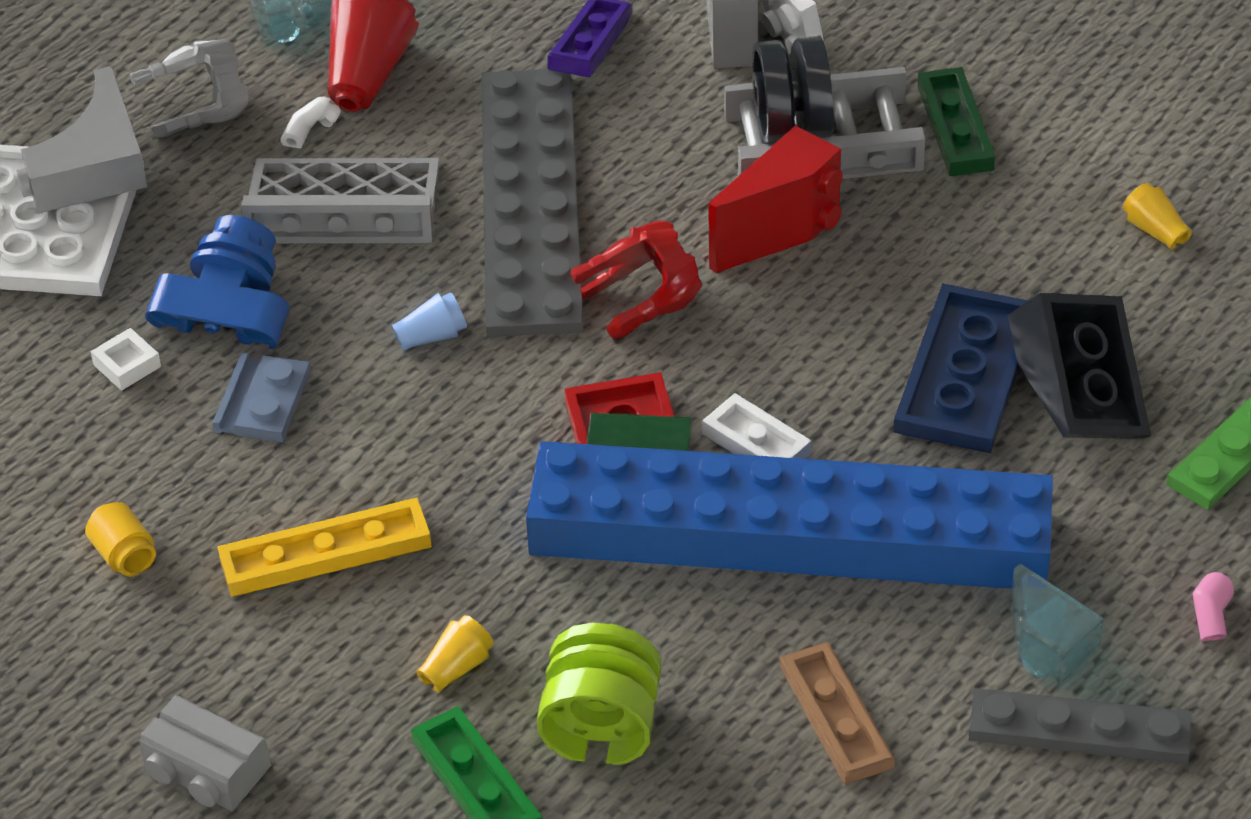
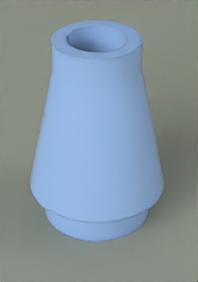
[391,292,467,351]

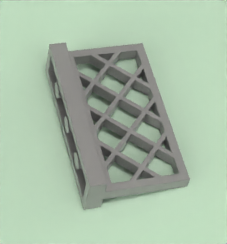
[241,158,440,243]

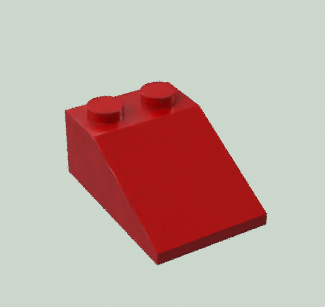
[708,125,843,273]

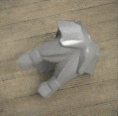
[130,39,249,137]

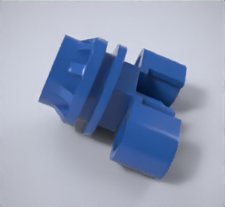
[145,215,290,349]

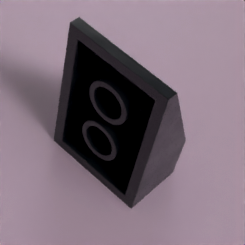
[1008,293,1151,439]

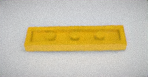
[217,497,432,597]

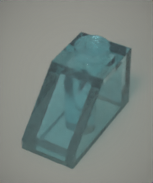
[1011,563,1104,686]

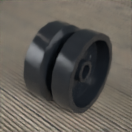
[752,36,833,144]

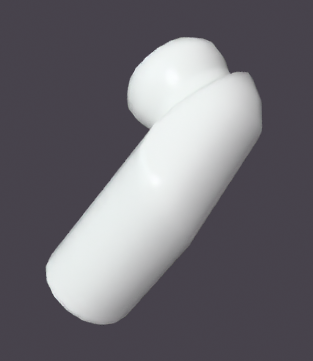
[281,97,341,149]

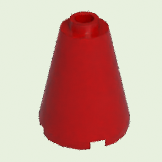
[328,0,419,112]

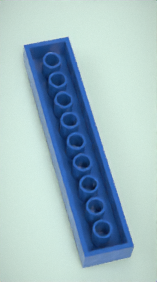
[526,441,1053,591]

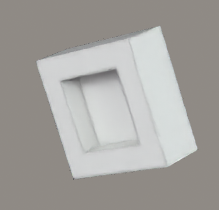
[90,328,161,391]

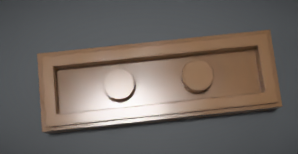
[779,642,895,785]

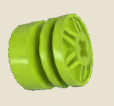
[537,623,662,765]

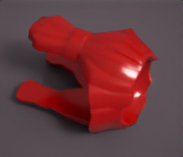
[571,220,703,340]

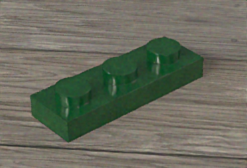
[917,67,995,176]

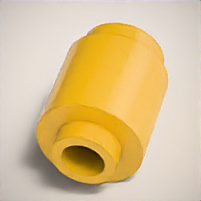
[85,502,156,577]

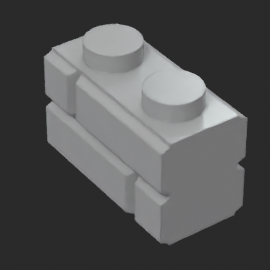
[139,695,271,812]

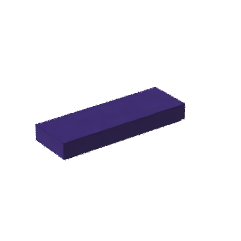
[547,0,632,78]

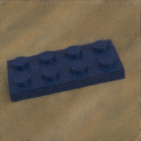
[893,283,1028,453]

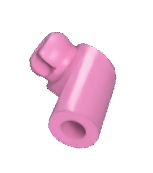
[1192,572,1234,641]

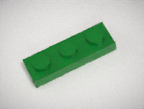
[411,706,542,819]

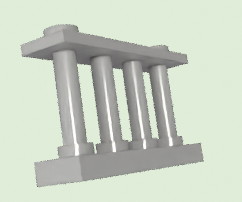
[724,67,925,179]

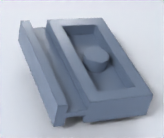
[213,352,311,442]

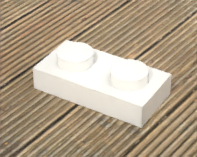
[702,393,811,459]

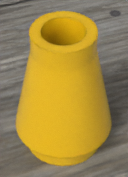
[1123,183,1192,250]
[416,615,494,693]

